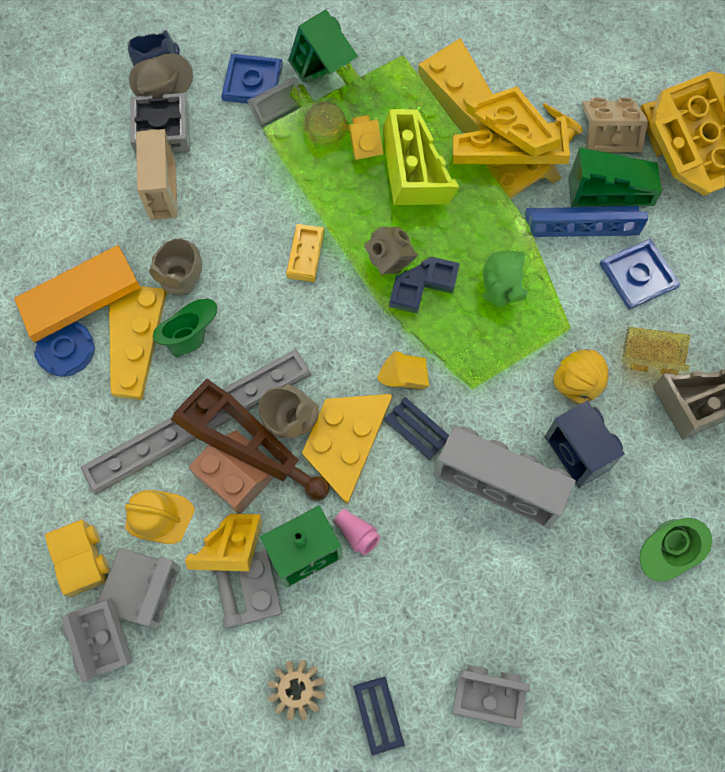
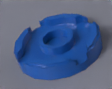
[34,321,95,377]

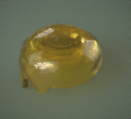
[302,101,347,146]

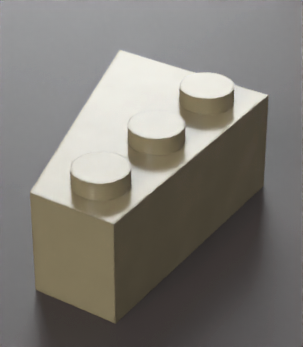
[653,369,725,440]

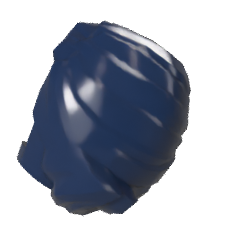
[128,30,180,66]

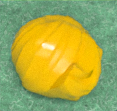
[553,349,609,405]

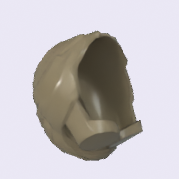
[149,238,202,295]
[258,384,319,439]

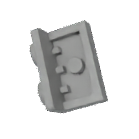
[62,598,133,682]
[452,665,530,728]

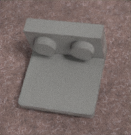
[98,548,180,630]

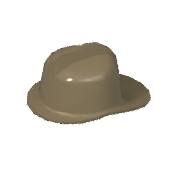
[129,53,193,99]

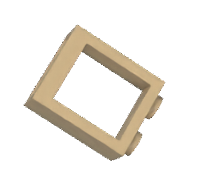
[136,129,178,220]

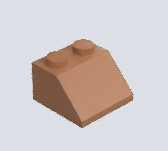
[188,430,274,514]

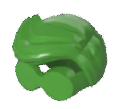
[482,250,527,308]

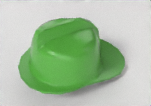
[639,517,713,582]

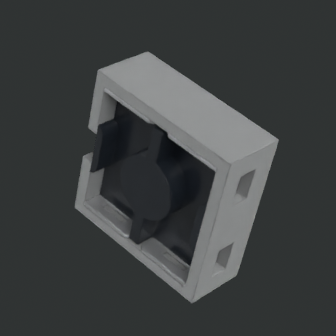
[130,93,190,156]

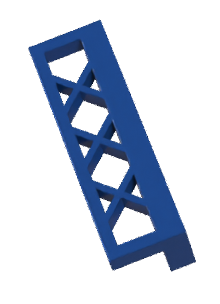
[525,206,648,237]

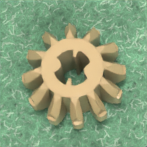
[268,660,325,720]

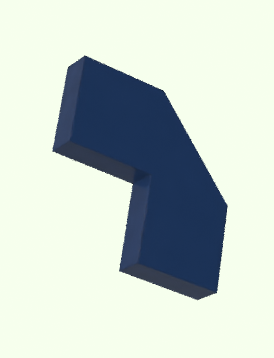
[389,257,460,314]

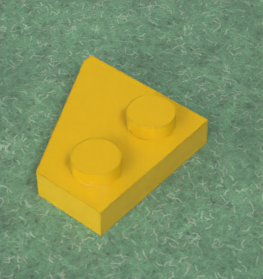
[185,514,262,571]

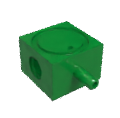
[259,505,343,588]

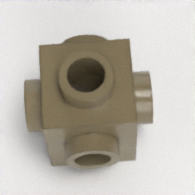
[364,226,418,275]

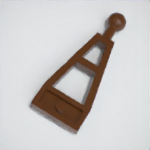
[170,379,329,501]

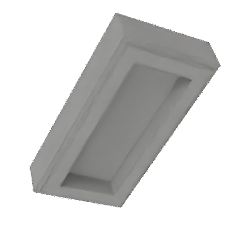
[247,77,307,126]

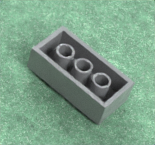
[434,426,576,529]

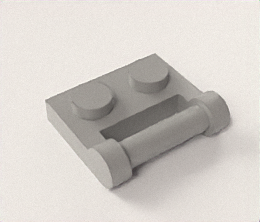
[211,550,282,630]

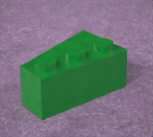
[288,9,358,82]
[568,147,662,207]

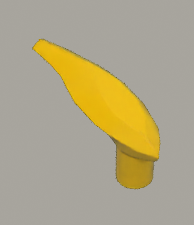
[543,103,583,143]

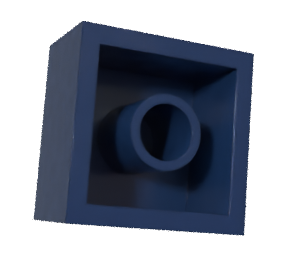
[544,400,625,488]

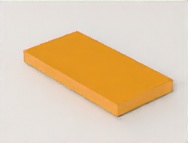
[14,245,141,343]

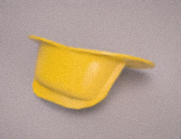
[125,490,195,544]

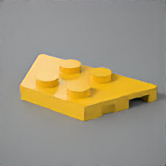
[302,394,392,504]

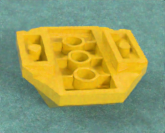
[650,71,725,196]

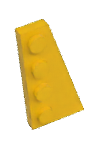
[109,286,167,400]

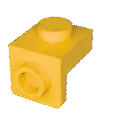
[346,115,384,160]

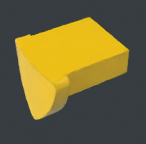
[377,351,429,390]

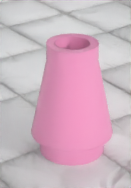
[333,509,381,555]

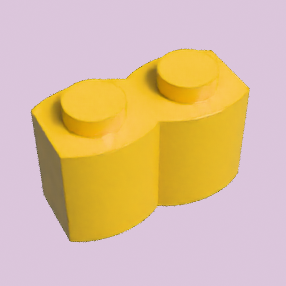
[45,519,110,597]

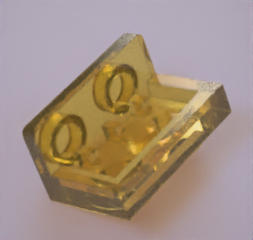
[622,326,690,375]

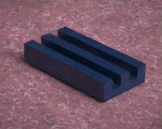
[384,397,449,461]
[353,676,405,756]

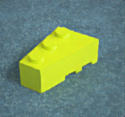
[382,109,459,205]

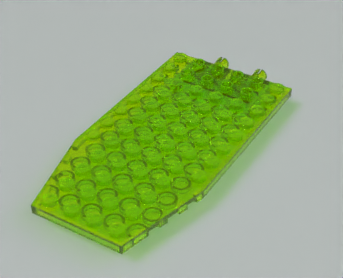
[263,55,571,390]

